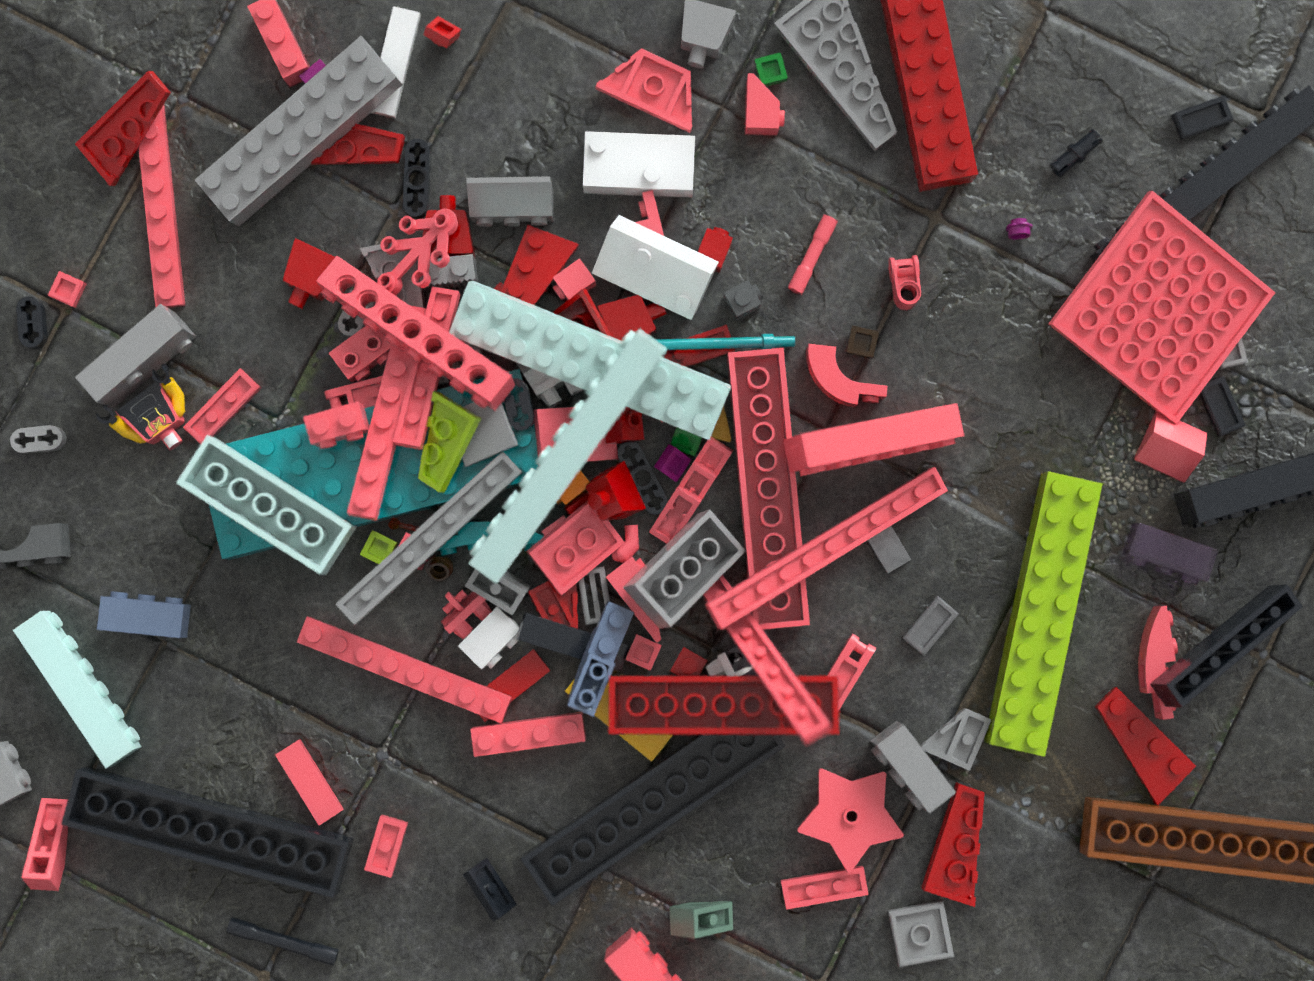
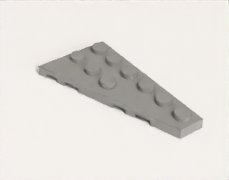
[773,0,897,151]

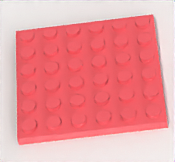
[1048,191,1275,424]

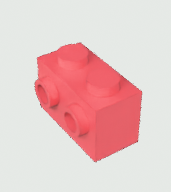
[329,326,391,383]
[303,402,370,449]

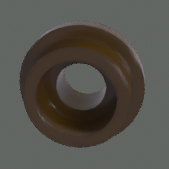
[425,555,453,581]

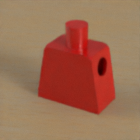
[422,195,475,258]
[283,238,335,309]
[597,295,667,341]
[586,461,646,521]

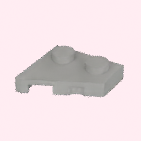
[920,708,992,771]

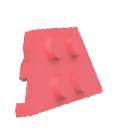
[596,48,692,133]

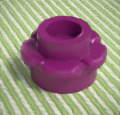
[1006,218,1033,240]

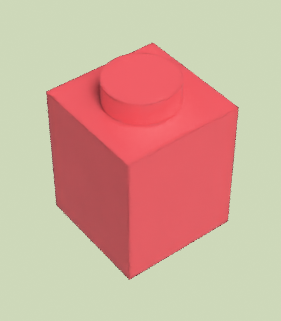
[552,258,596,301]

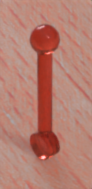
[388,518,419,531]

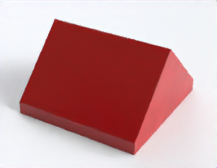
[552,288,612,337]

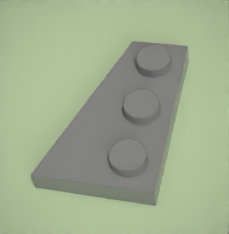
[360,242,426,319]

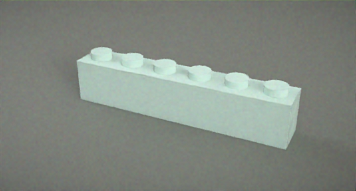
[13,611,142,768]

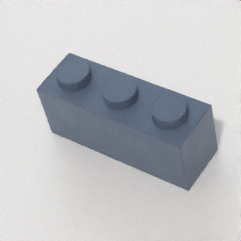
[97,591,191,638]

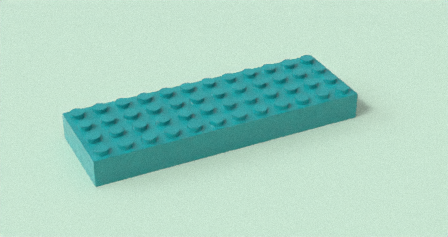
[209,369,539,560]

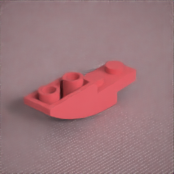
[1138,606,1178,720]

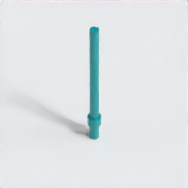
[655,334,795,350]

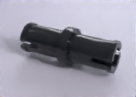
[1049,129,1103,178]

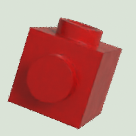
[605,407,644,444]

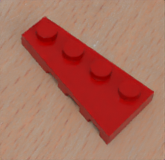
[75,71,171,186]
[310,124,405,165]
[501,225,579,306]
[1095,687,1196,806]
[921,782,985,907]

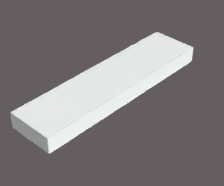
[371,6,421,119]

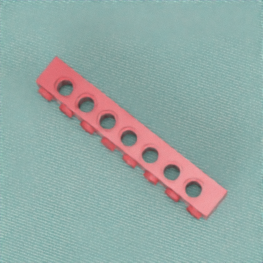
[316,256,515,411]

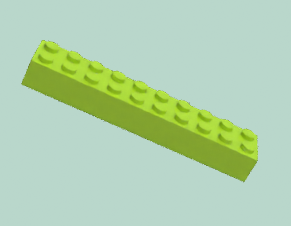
[984,471,1103,757]

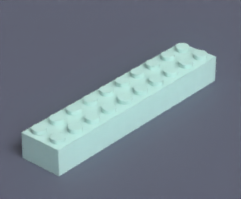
[449,281,731,440]
[469,329,667,584]

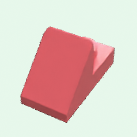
[635,190,664,236]

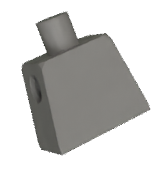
[681,0,736,68]

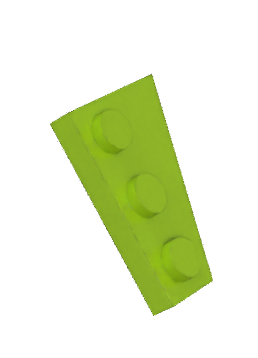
[418,391,481,492]

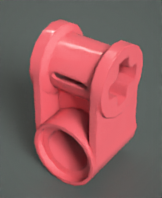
[888,255,921,310]

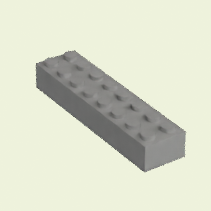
[195,36,403,226]

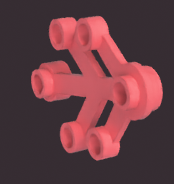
[377,208,458,296]

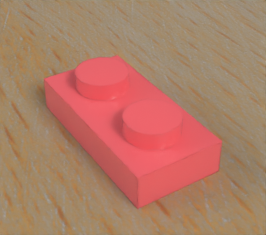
[364,815,408,878]

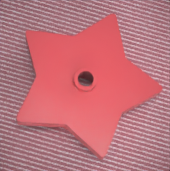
[797,768,903,872]

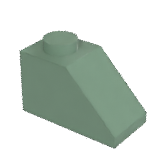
[670,901,733,938]

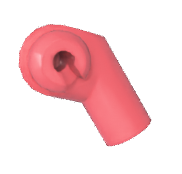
[611,525,639,563]

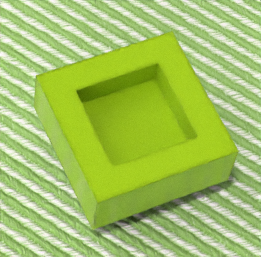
[360,530,398,564]

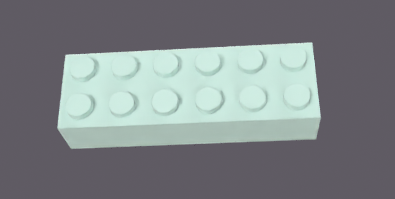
[176,435,357,575]

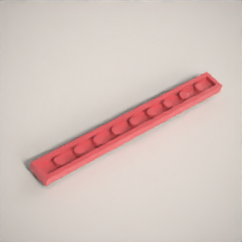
[705,467,948,629]

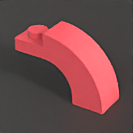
[806,344,888,407]

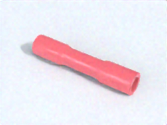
[787,215,838,295]

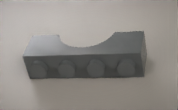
[0,523,71,569]

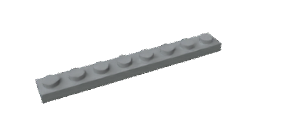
[336,452,522,625]

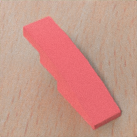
[649,436,734,544]

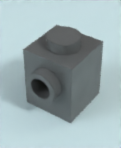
[723,280,763,322]

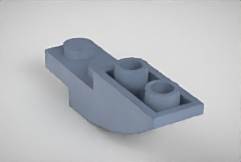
[567,601,634,717]

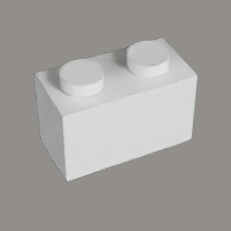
[458,606,520,670]

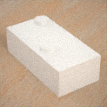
[583,131,695,198]
[592,215,718,320]

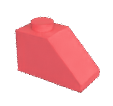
[745,73,785,135]

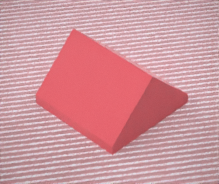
[1134,411,1207,483]

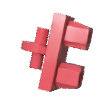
[441,590,492,639]

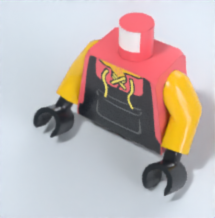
[96,364,185,450]

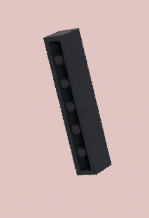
[1150,584,1303,708]

